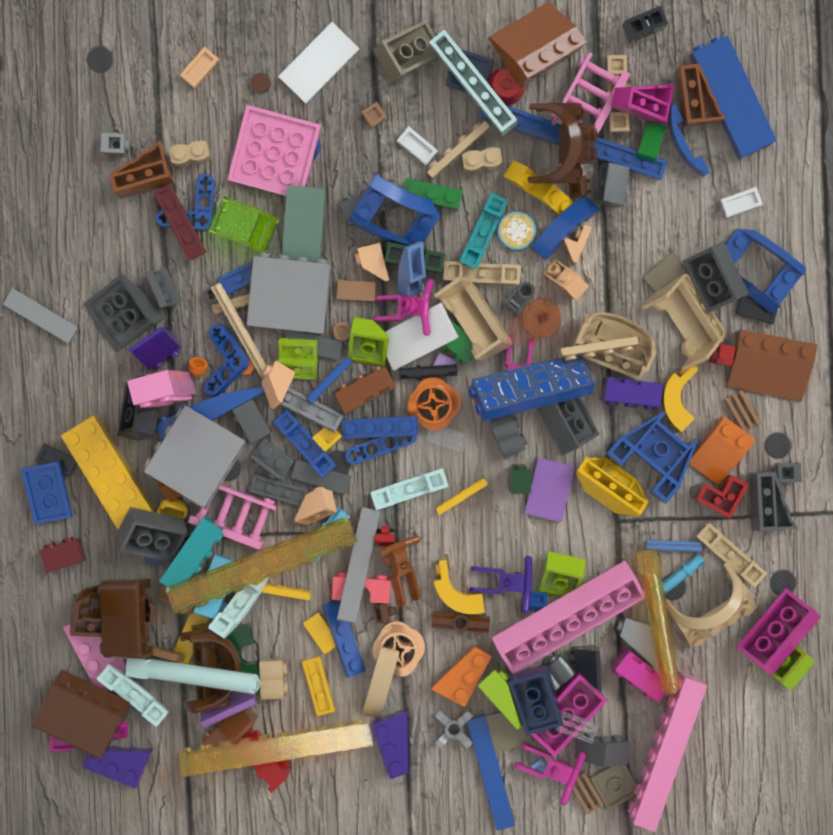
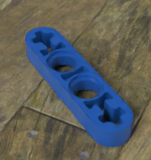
[345,435,417,464]

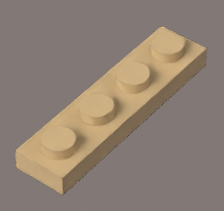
[427,121,490,180]
[558,336,639,361]

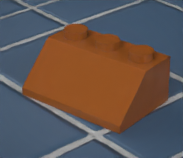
[200,708,258,765]

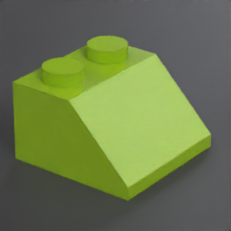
[538,551,586,597]
[772,646,816,691]

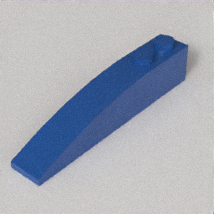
[157,387,265,441]

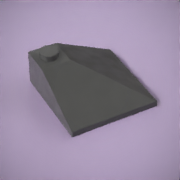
[84,274,165,352]

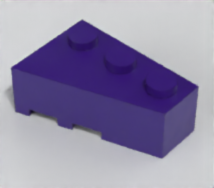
[82,746,153,789]

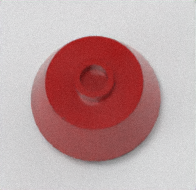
[488,67,526,105]

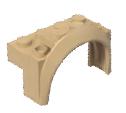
[570,312,657,381]
[663,562,757,649]

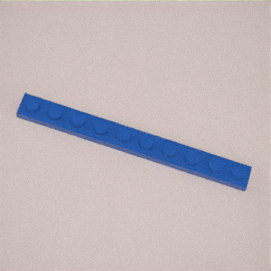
[479,105,667,180]

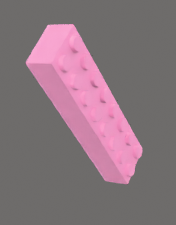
[127,370,196,408]
[492,561,646,673]
[627,672,708,832]

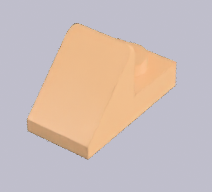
[563,225,592,264]

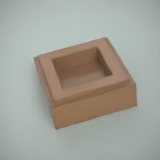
[361,102,388,129]

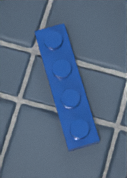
[342,416,419,439]
[322,600,366,678]

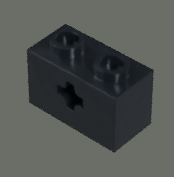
[622,5,668,43]

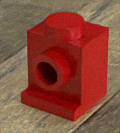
[709,344,736,366]

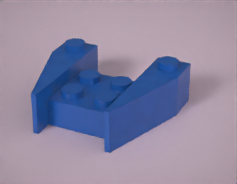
[605,411,698,504]

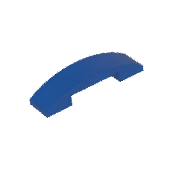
[668,104,710,177]
[531,196,600,260]
[273,410,337,478]

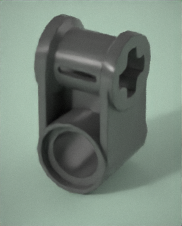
[501,282,535,318]

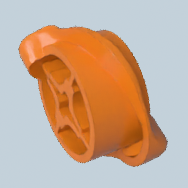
[407,377,461,430]

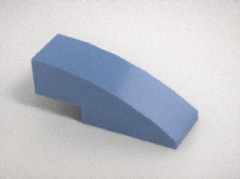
[398,241,426,297]

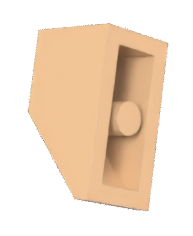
[355,243,389,282]
[261,361,295,409]
[295,487,337,526]

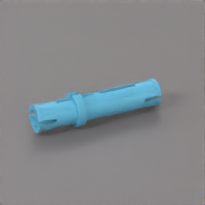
[653,553,706,598]

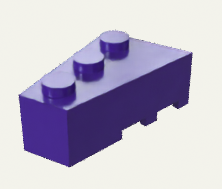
[601,377,663,410]
[371,708,408,779]

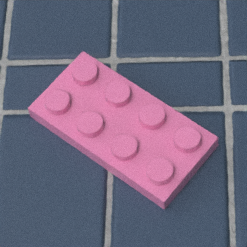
[63,614,132,691]

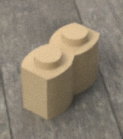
[169,140,212,167]
[462,147,502,173]
[259,658,289,700]

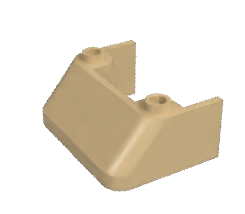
[642,274,725,371]
[434,277,513,361]

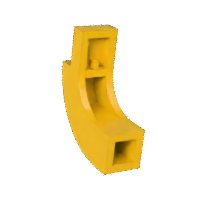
[661,366,699,432]
[434,558,485,614]

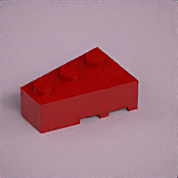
[233,728,291,793]

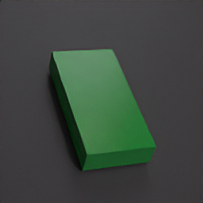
[636,121,666,162]

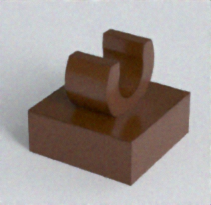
[569,176,592,198]
[374,603,397,624]

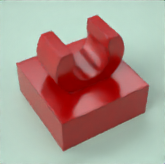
[375,526,395,547]

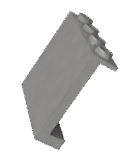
[247,252,332,334]
[144,405,247,510]

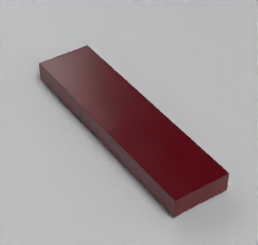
[153,184,207,261]

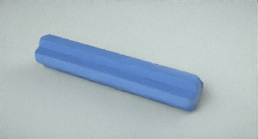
[645,540,702,552]

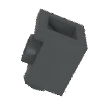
[771,462,802,483]

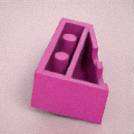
[611,84,675,122]
[611,646,673,702]

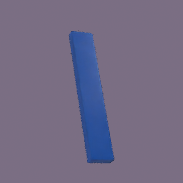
[467,714,515,831]

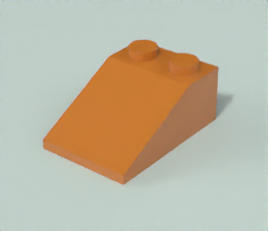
[689,416,756,485]

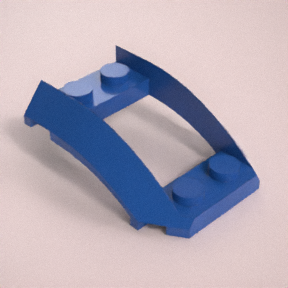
[348,173,440,246]
[725,229,806,314]

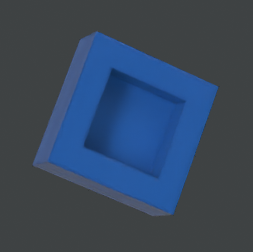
[529,591,547,611]

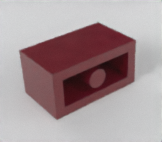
[39,537,86,573]

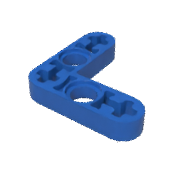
[156,174,215,230]
[204,324,249,396]

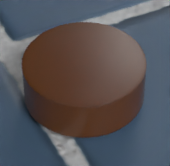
[251,73,271,93]

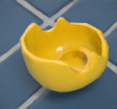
[157,498,188,519]

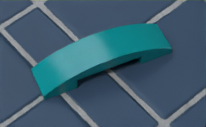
[459,193,509,270]

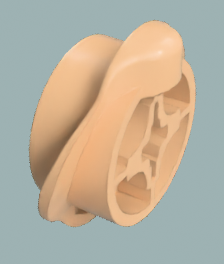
[373,620,425,677]

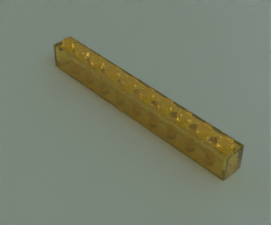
[165,516,357,614]
[176,720,373,777]

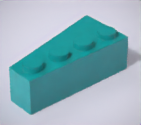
[159,515,224,594]

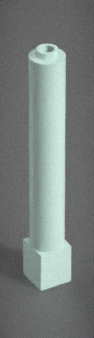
[126,657,261,694]

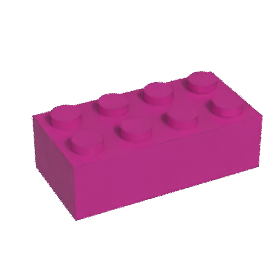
[736,588,821,676]
[531,671,608,757]

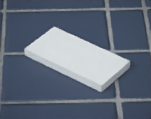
[278,22,360,104]
[385,303,459,371]

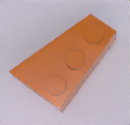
[431,644,492,707]

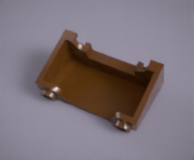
[98,578,153,659]

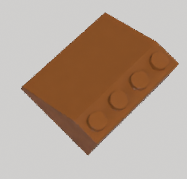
[488,2,587,86]
[726,330,817,401]

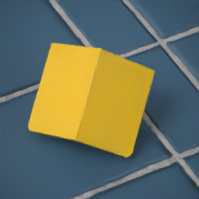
[312,428,342,452]

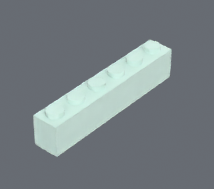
[429,29,518,136]

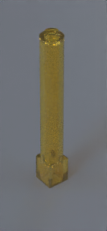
[636,549,681,695]

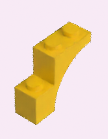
[503,160,574,216]

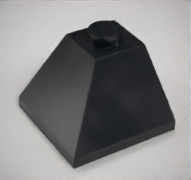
[570,645,602,690]

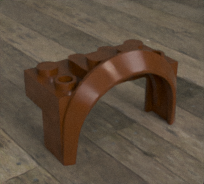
[69,585,155,637]
[180,623,241,714]

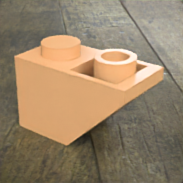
[543,259,589,301]

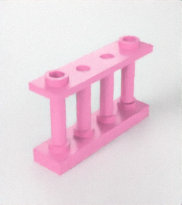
[551,52,630,133]
[188,484,278,550]

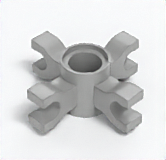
[435,708,473,749]

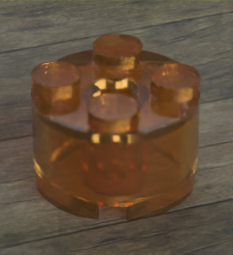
[522,299,562,338]

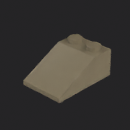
[373,20,439,83]

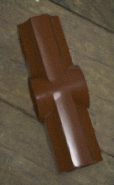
[431,611,490,633]

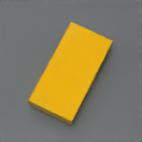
[303,612,336,655]

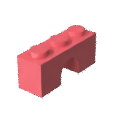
[332,572,391,604]

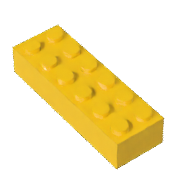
[61,415,157,530]

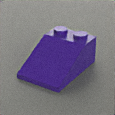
[129,327,183,370]

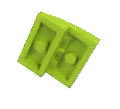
[278,338,318,380]

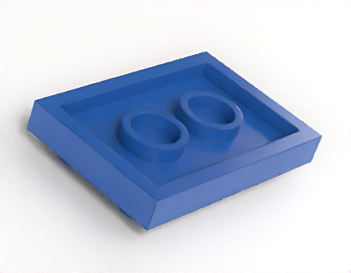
[21,460,73,524]

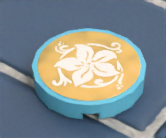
[498,211,536,250]

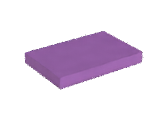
[524,457,575,522]
[200,691,256,728]

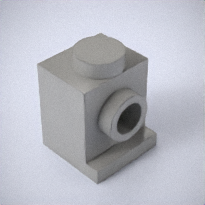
[100,133,131,155]

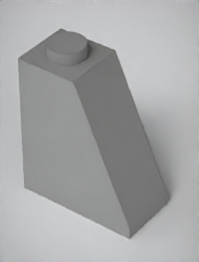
[616,616,670,668]

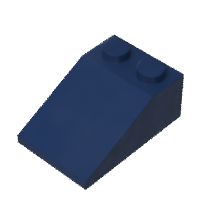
[508,664,563,735]

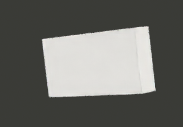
[396,126,438,166]
[719,187,763,218]

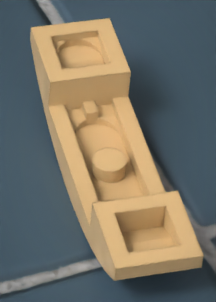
[607,55,630,132]
[443,261,521,284]
[696,522,768,588]
[362,646,400,718]

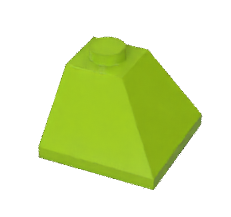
[348,317,389,366]

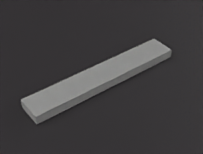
[337,507,381,624]

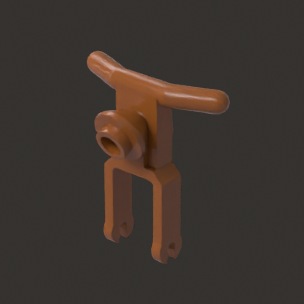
[378,535,421,607]

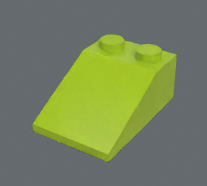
[478,670,523,730]

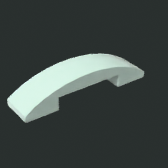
[370,468,449,510]
[208,565,269,639]
[97,664,169,727]

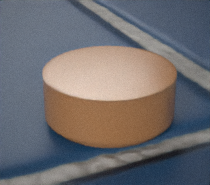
[333,322,351,341]

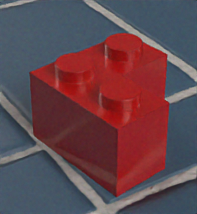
[693,475,749,519]

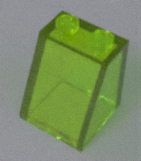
[209,196,279,253]

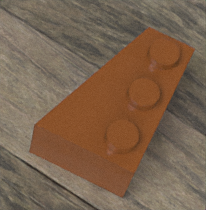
[675,63,726,127]
[109,141,174,199]
[334,365,396,414]

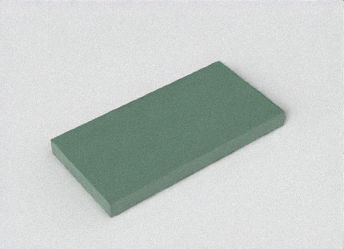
[282,185,326,262]

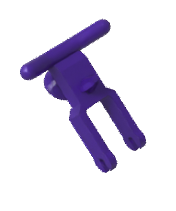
[469,556,532,613]

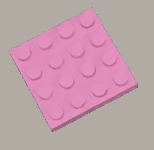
[227,105,322,196]

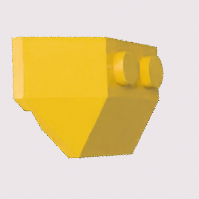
[576,457,649,517]

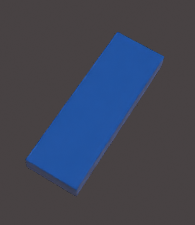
[217,256,271,295]
[306,357,352,405]

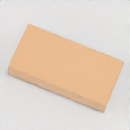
[180,46,220,89]

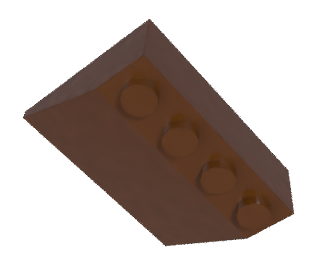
[32,669,130,759]

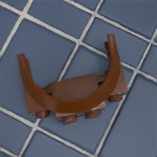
[528,103,598,184]

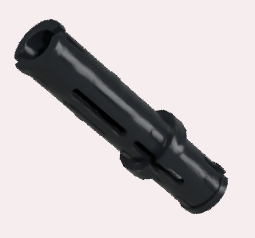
[399,364,458,380]

